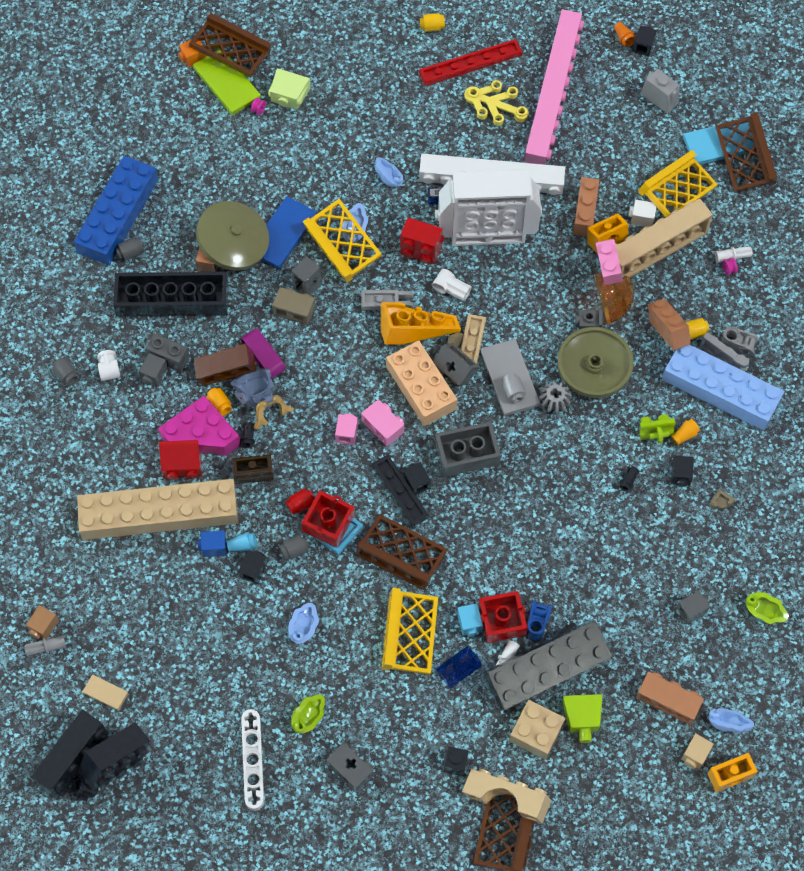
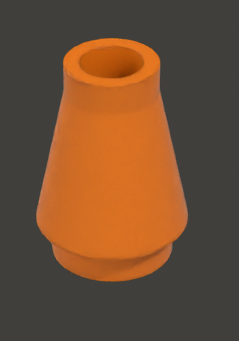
[614,22,636,47]

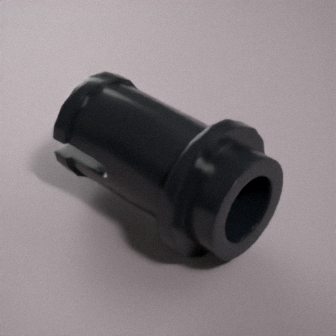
[240,422,255,448]
[619,466,640,492]

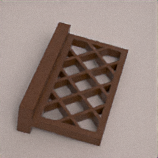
[189,13,272,78]
[715,112,777,193]
[356,514,448,591]
[473,788,535,871]

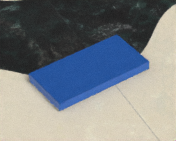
[261,196,318,269]

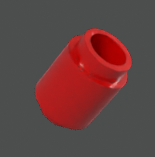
[285,488,315,515]

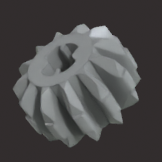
[539,381,572,414]

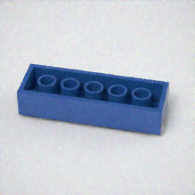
[74,156,159,266]

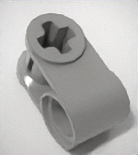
[720,327,759,357]

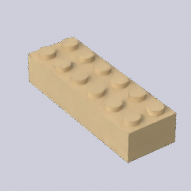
[615,199,713,284]

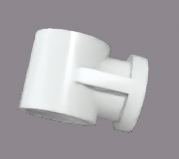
[97,350,120,381]

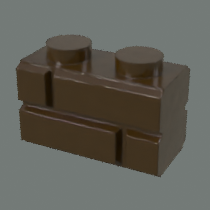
[232,454,274,484]

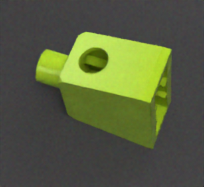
[562,694,602,743]

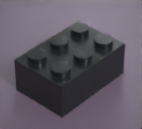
[78,722,150,791]

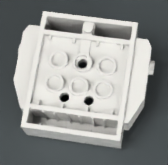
[435,169,542,246]

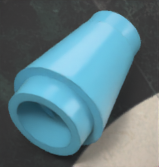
[227,532,257,552]

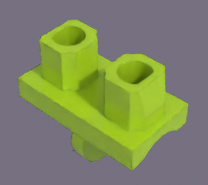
[639,414,675,444]

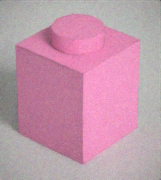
[335,414,358,445]

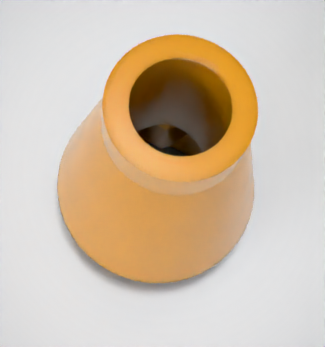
[671,419,700,445]

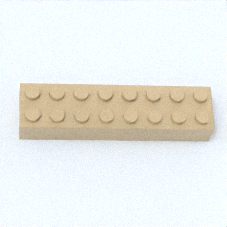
[77,479,239,540]

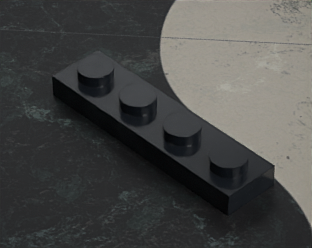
[372,455,429,528]

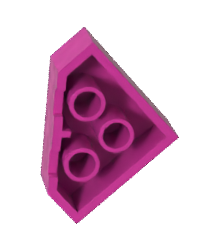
[158,396,241,456]

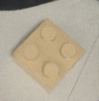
[509,699,565,760]

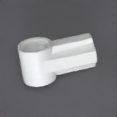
[432,269,472,301]

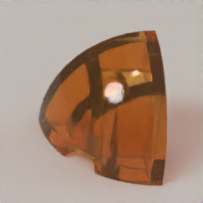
[594,273,635,325]

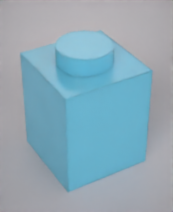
[457,603,483,637]

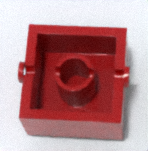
[400,218,445,265]
[301,490,355,548]
[478,591,527,643]

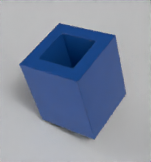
[198,530,227,557]

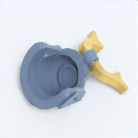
[230,369,294,429]

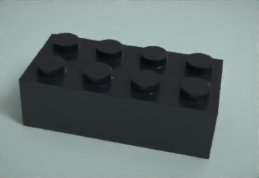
[31,709,108,800]

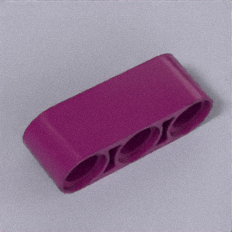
[240,328,286,379]

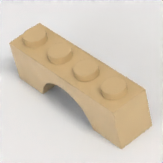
[462,769,552,824]

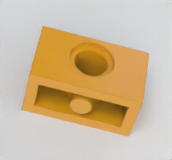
[587,213,628,254]
[707,753,758,793]

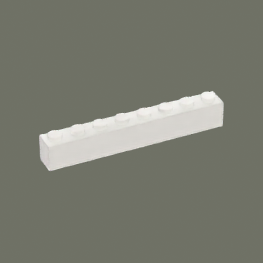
[419,154,565,195]

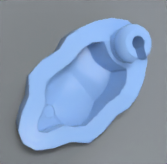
[375,157,403,188]
[342,203,368,243]
[288,603,319,644]
[708,708,754,733]

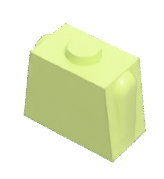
[268,68,311,109]

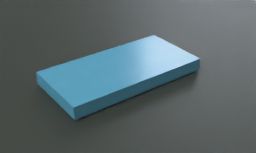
[683,122,756,165]

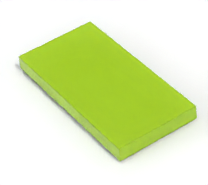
[193,49,261,116]

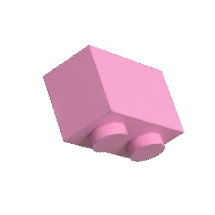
[596,239,623,285]
[361,399,404,446]

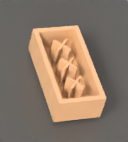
[386,341,457,426]

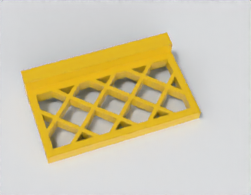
[638,150,718,217]
[303,199,382,283]
[381,588,438,675]

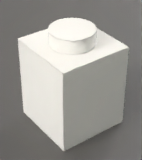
[628,199,656,227]

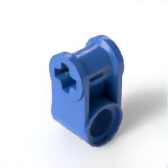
[526,600,552,641]

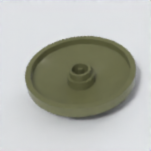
[196,201,269,271]
[557,327,634,398]

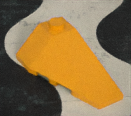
[381,302,461,345]

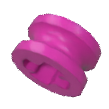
[251,97,266,116]
[722,257,738,276]

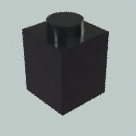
[633,25,657,57]
[671,455,694,487]
[403,462,431,495]
[239,550,268,584]
[444,746,469,777]

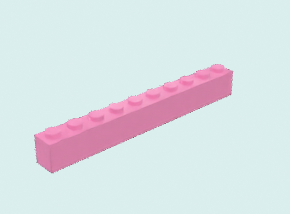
[524,9,584,165]

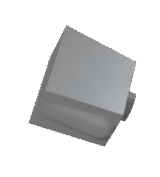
[640,69,680,114]

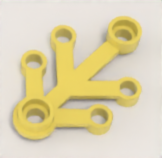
[464,80,529,126]

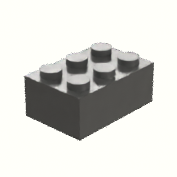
[435,422,501,477]

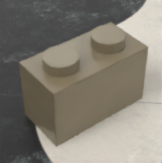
[272,287,316,325]

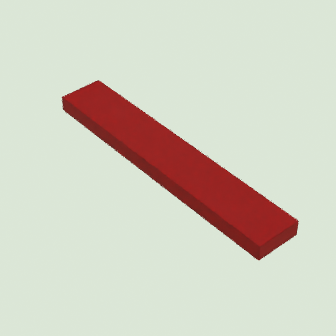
[419,39,522,86]

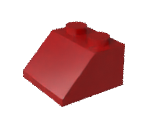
[159,440,202,480]

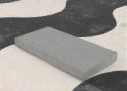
[480,339,540,416]

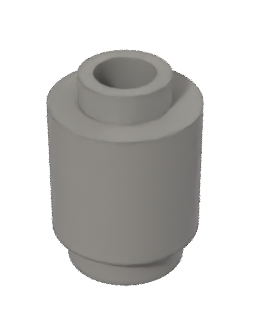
[502,373,526,403]

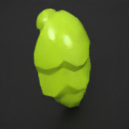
[745,592,789,624]
[291,694,325,733]

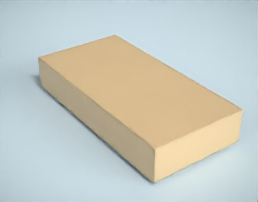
[83,674,129,711]

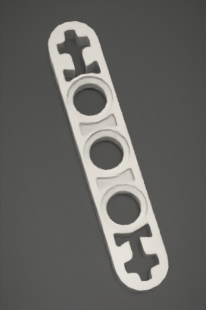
[241,709,264,811]

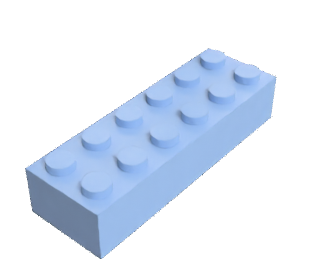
[662,345,784,431]

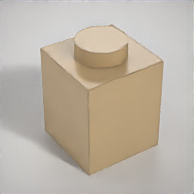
[681,733,713,770]

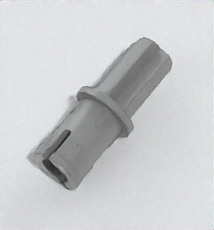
[24,635,66,655]

